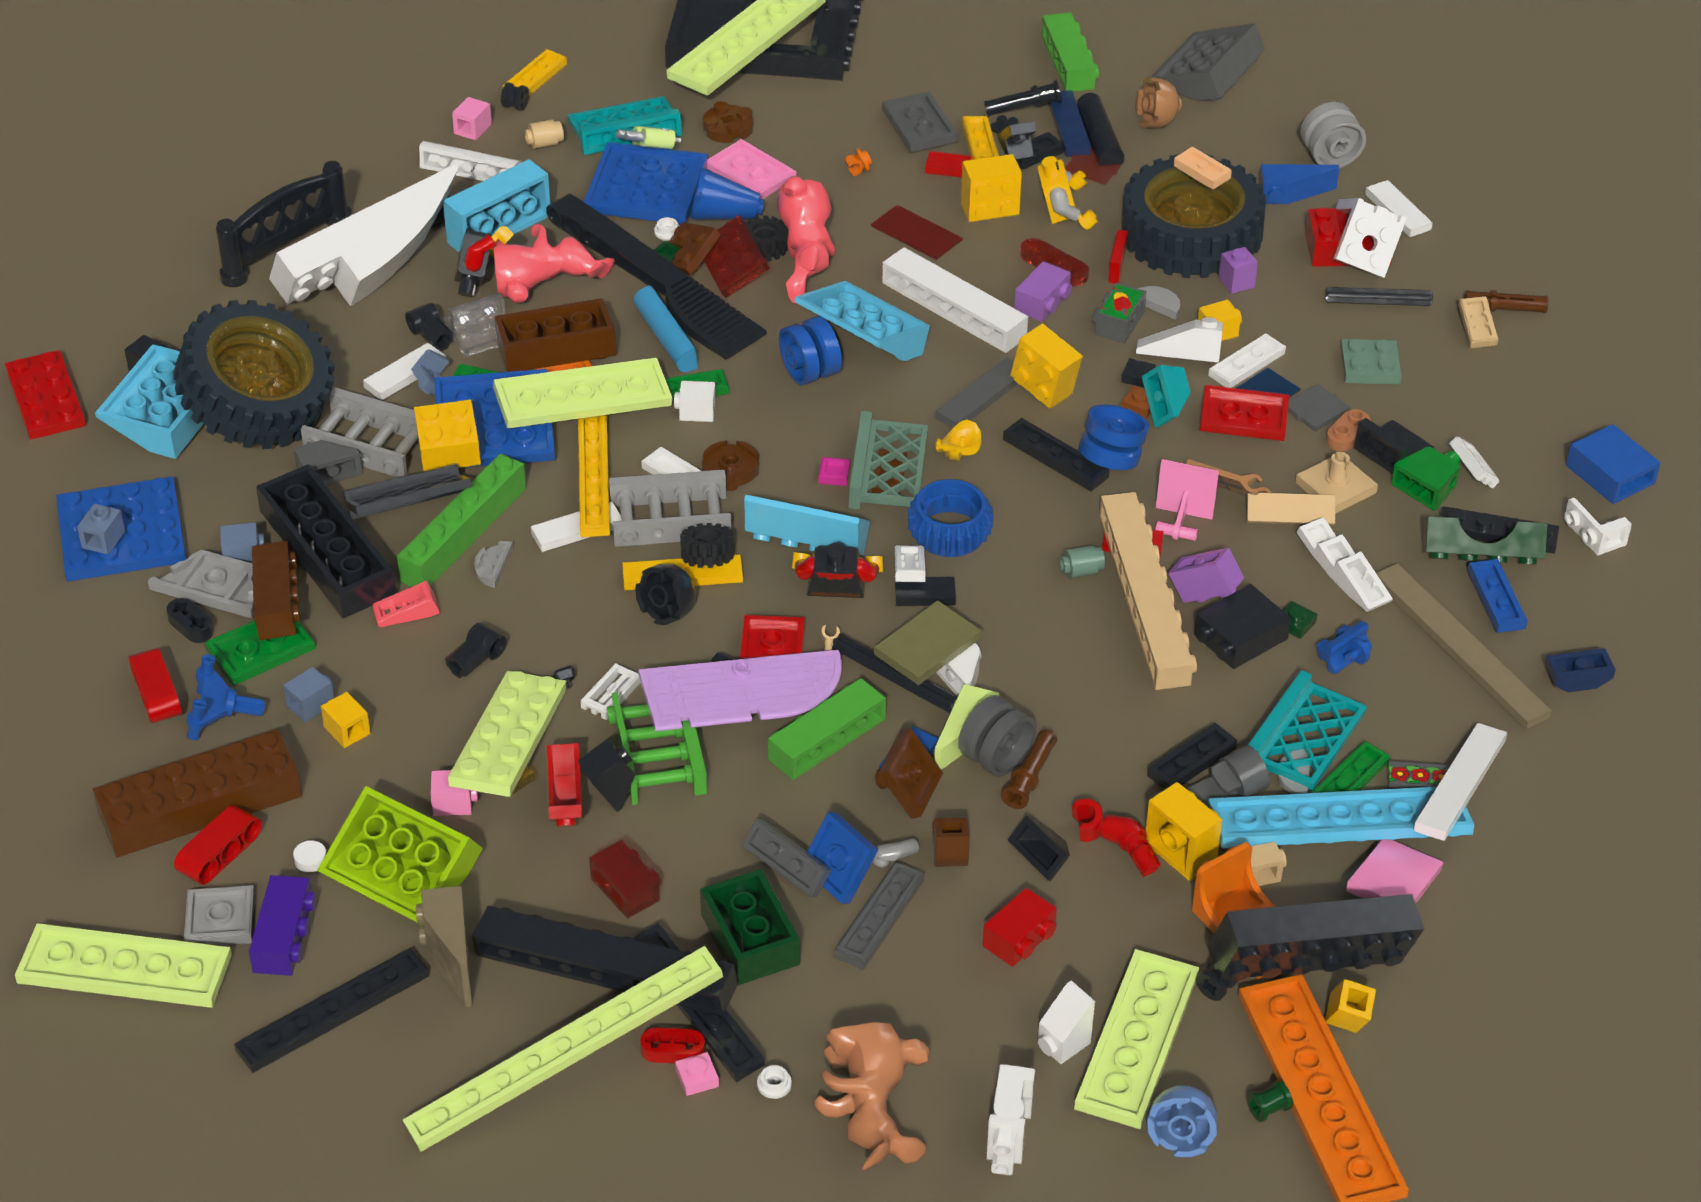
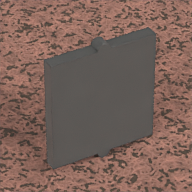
[1288,384,1351,432]

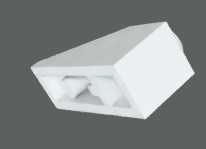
[1136,317,1223,363]

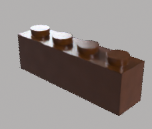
[252,541,301,640]

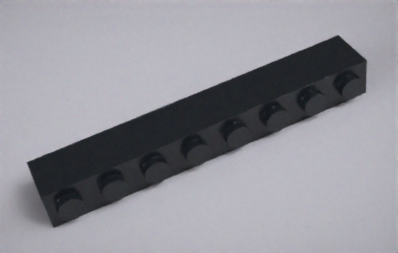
[472,905,738,1016]

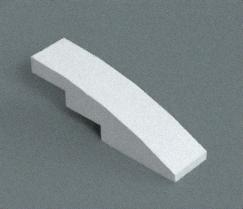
[1296,517,1393,612]

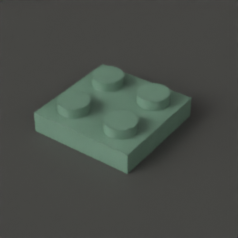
[1340,339,1402,384]

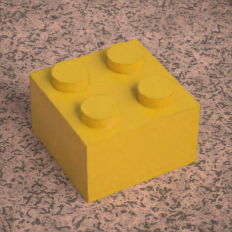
[961,154,1022,222]
[1010,323,1083,409]
[414,400,481,471]
[1146,782,1223,881]

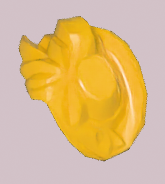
[935,419,982,461]

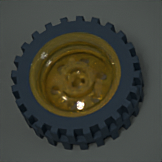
[1122,154,1266,278]
[173,300,335,449]

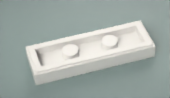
[1365,180,1432,237]
[1209,333,1286,388]
[363,343,446,401]
[531,502,621,552]

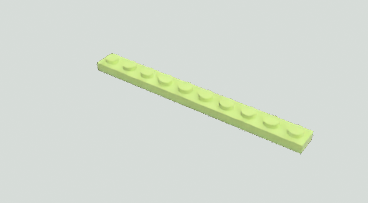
[403,946,723,1152]

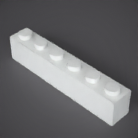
[882,247,1028,353]

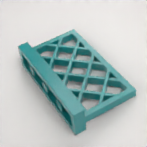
[567,96,682,155]
[1248,670,1367,791]

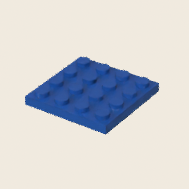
[583,142,708,224]
[434,369,555,468]
[56,476,186,582]

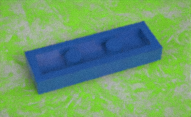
[1468,559,1528,633]

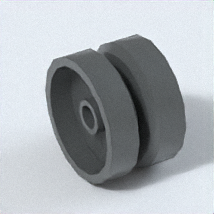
[958,695,1037,777]

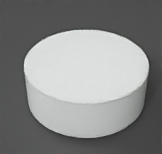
[293,840,326,872]

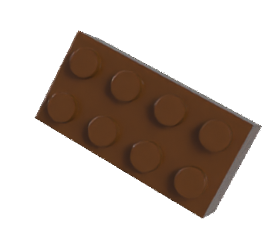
[494,298,616,372]

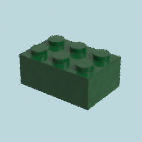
[700,869,800,985]

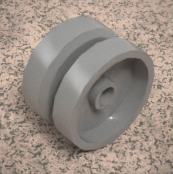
[1300,102,1366,168]

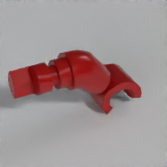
[1072,799,1161,877]

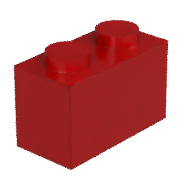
[982,888,1057,967]

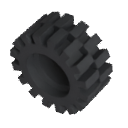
[741,215,789,262]
[680,523,734,568]

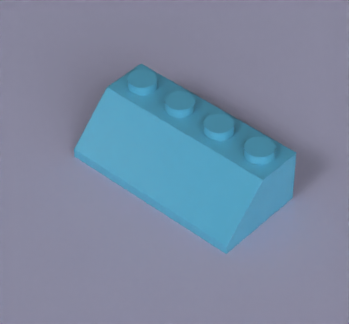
[744,495,871,556]

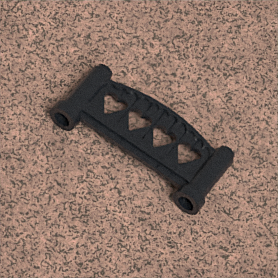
[216,161,352,287]

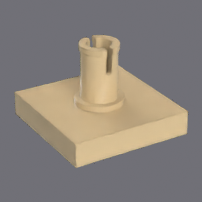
[1295,452,1378,514]

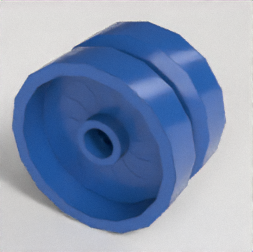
[779,316,842,386]
[1078,404,1149,470]

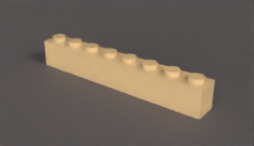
[1099,492,1197,690]

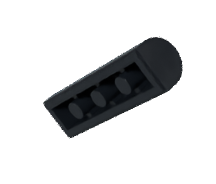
[1077,93,1124,166]

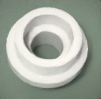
[654,217,679,241]
[757,1065,792,1099]

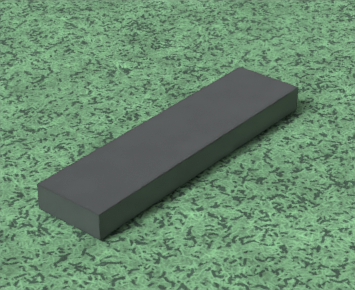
[935,357,1018,428]
[834,862,925,970]

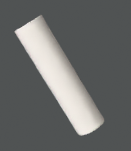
[419,141,522,181]

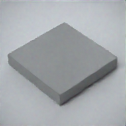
[184,885,255,946]

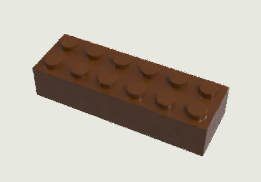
[92,729,302,858]

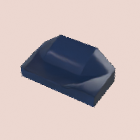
[1546,648,1616,692]

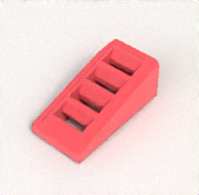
[373,581,440,628]

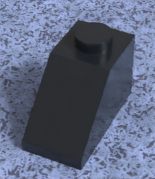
[578,738,635,812]

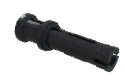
[984,80,1062,117]

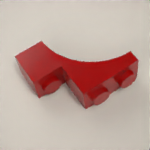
[547,743,583,827]

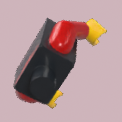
[454,226,514,297]
[791,543,883,598]

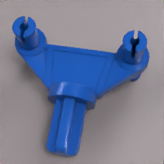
[186,654,265,740]

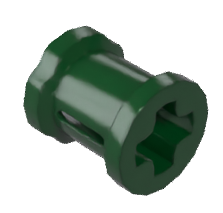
[1246,1080,1293,1122]

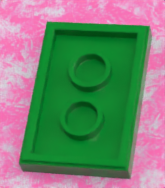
[204,620,316,686]

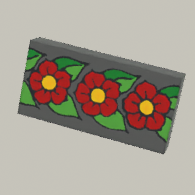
[1387,761,1451,789]

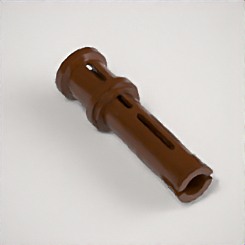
[1001,730,1057,809]

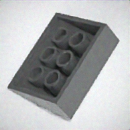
[1151,23,1265,101]

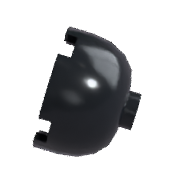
[635,564,696,625]

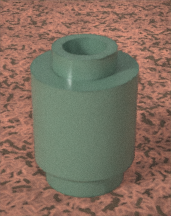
[1059,545,1105,579]

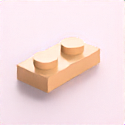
[1174,147,1231,190]

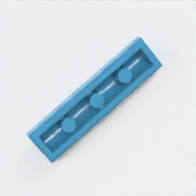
[633,285,698,372]

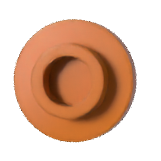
[844,148,873,176]

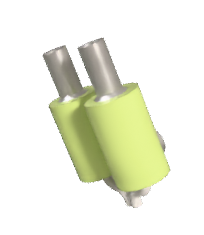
[616,126,681,149]

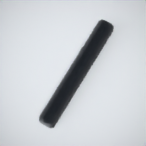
[1325,287,1433,306]

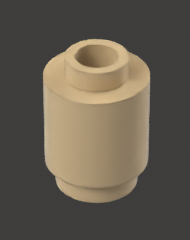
[524,119,564,149]

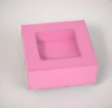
[675,1052,719,1096]

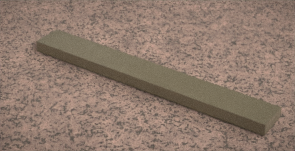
[1376,563,1552,729]

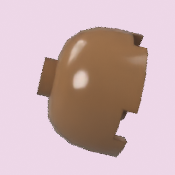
[1136,77,1182,129]

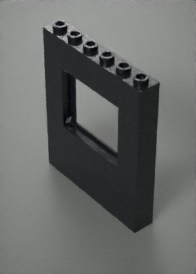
[665,0,863,81]

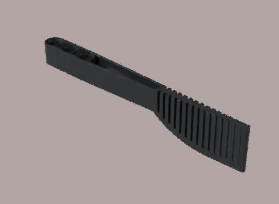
[546,194,767,360]

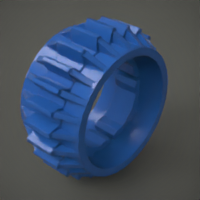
[908,479,993,557]

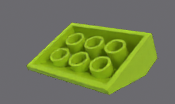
[317,786,483,925]

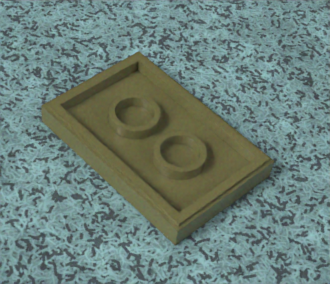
[874,600,982,685]

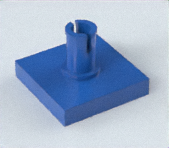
[807,812,878,904]

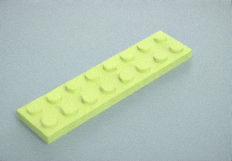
[667,0,826,96]

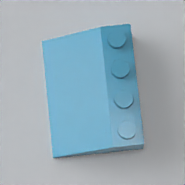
[794,281,930,361]
[95,344,231,459]

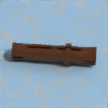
[1464,290,1548,313]

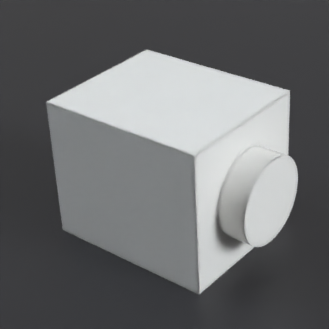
[674,381,716,422]

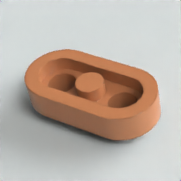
[1326,409,1370,452]

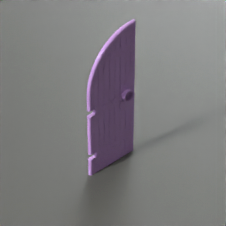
[638,650,842,731]

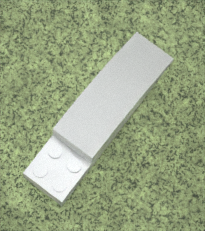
[269,164,458,307]

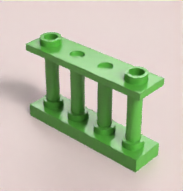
[607,692,707,805]

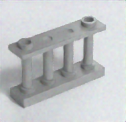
[301,387,418,477]
[609,470,731,547]

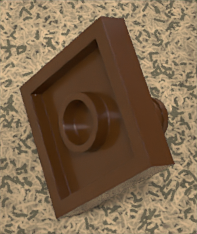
[875,728,943,819]

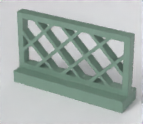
[848,411,928,510]

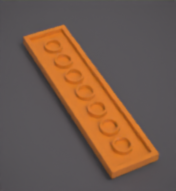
[1238,975,1409,1202]

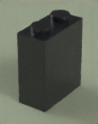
[1194,584,1291,669]

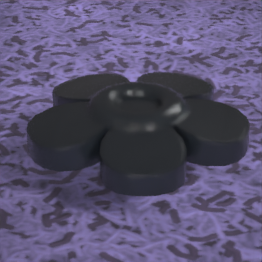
[990,115,1019,136]

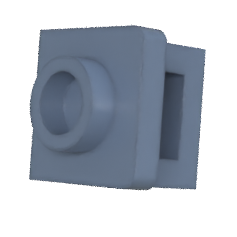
[411,349,449,395]

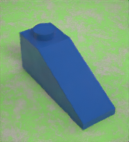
[1259,164,1339,204]

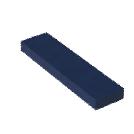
[1048,90,1091,156]

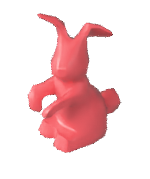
[777,176,836,304]
[494,224,614,303]

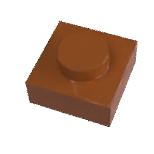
[1121,385,1151,419]

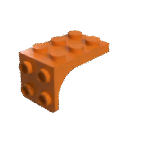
[1192,842,1276,980]

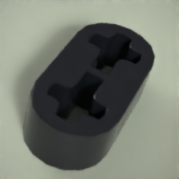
[167,598,213,643]

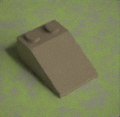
[416,886,472,1007]

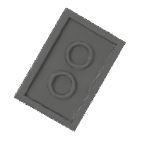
[882,91,958,153]

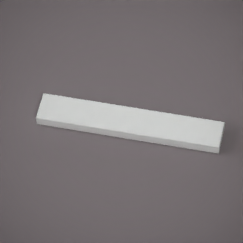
[1414,723,1507,841]

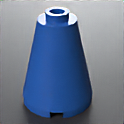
[691,168,764,220]

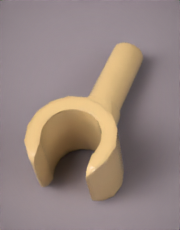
[821,625,840,651]

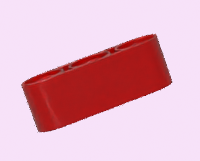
[128,648,182,724]
[174,805,262,885]

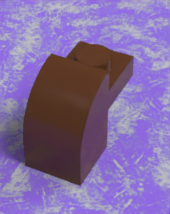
[932,818,969,867]

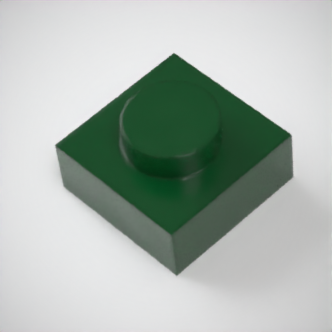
[1283,601,1317,639]

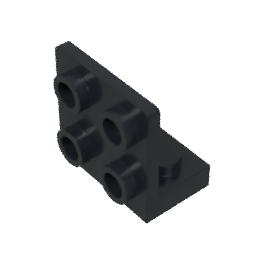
[1354,418,1434,474]

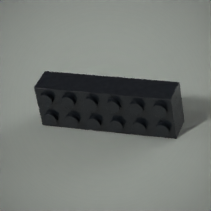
[256,464,396,618]
[1207,894,1425,982]

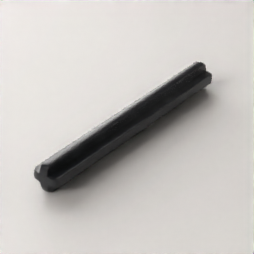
[832,634,958,713]

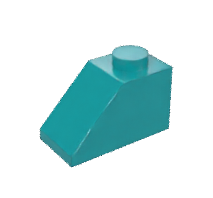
[1141,365,1191,428]

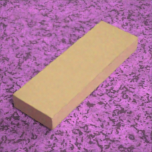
[1246,493,1335,525]

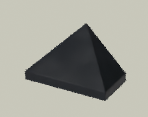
[1008,815,1070,881]

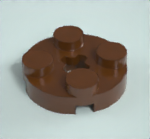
[702,101,753,143]
[702,440,759,491]

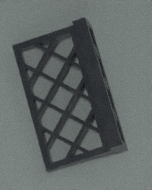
[343,463,472,519]

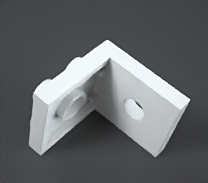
[1333,198,1407,278]

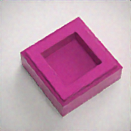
[819,457,850,486]

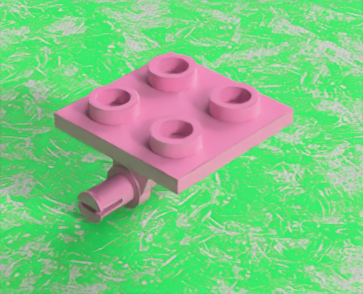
[1156,459,1219,541]

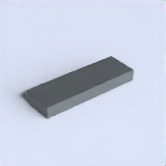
[742,818,832,897]

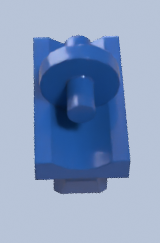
[1317,621,1372,674]

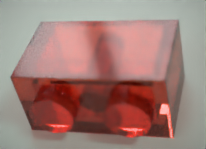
[589,840,661,919]

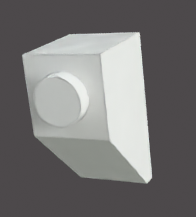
[936,643,981,697]
[1038,980,1095,1064]

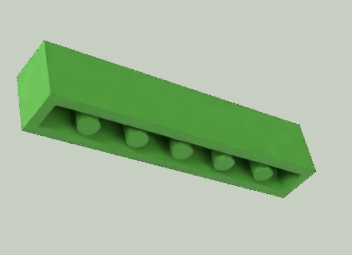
[397,453,526,587]

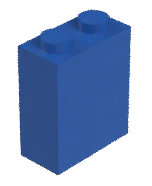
[1566,424,1661,504]

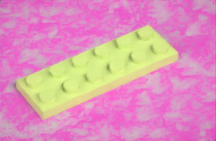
[493,358,672,429]
[448,671,566,797]
[15,923,232,1008]
[1074,949,1199,1129]

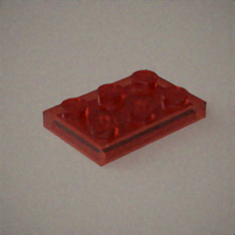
[703,215,770,298]

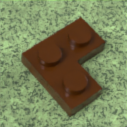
[668,222,721,276]

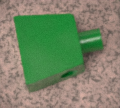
[1391,447,1461,511]

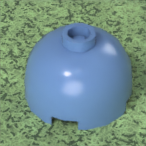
[1147,1085,1218,1157]

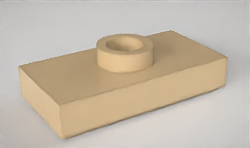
[1458,296,1498,348]

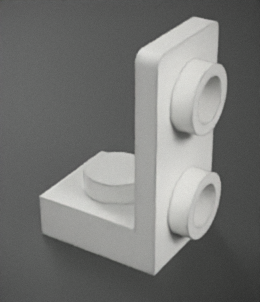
[1564,498,1632,556]

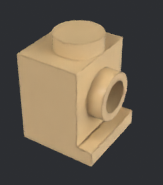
[1236,841,1287,886]

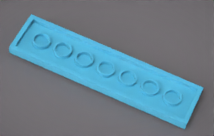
[1207,787,1475,848]

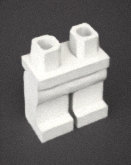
[987,1064,1035,1175]

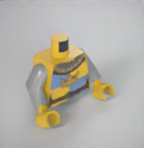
[1037,156,1098,230]

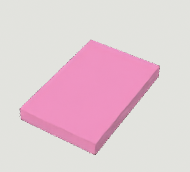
[706,139,796,199]
[1346,839,1444,903]

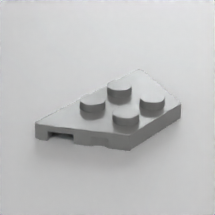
[148,549,254,618]

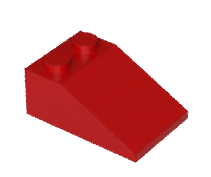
[1305,207,1392,267]

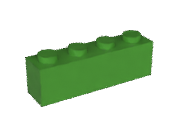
[1041,12,1099,91]
[768,678,886,780]

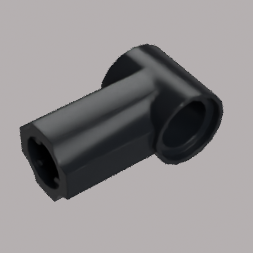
[405,303,454,351]
[445,622,507,679]

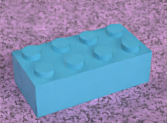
[443,159,550,252]

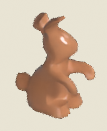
[814,1022,930,1170]

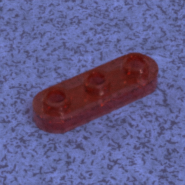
[1020,238,1089,286]

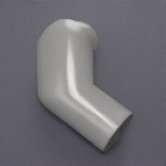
[872,838,919,868]

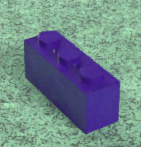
[249,875,317,976]

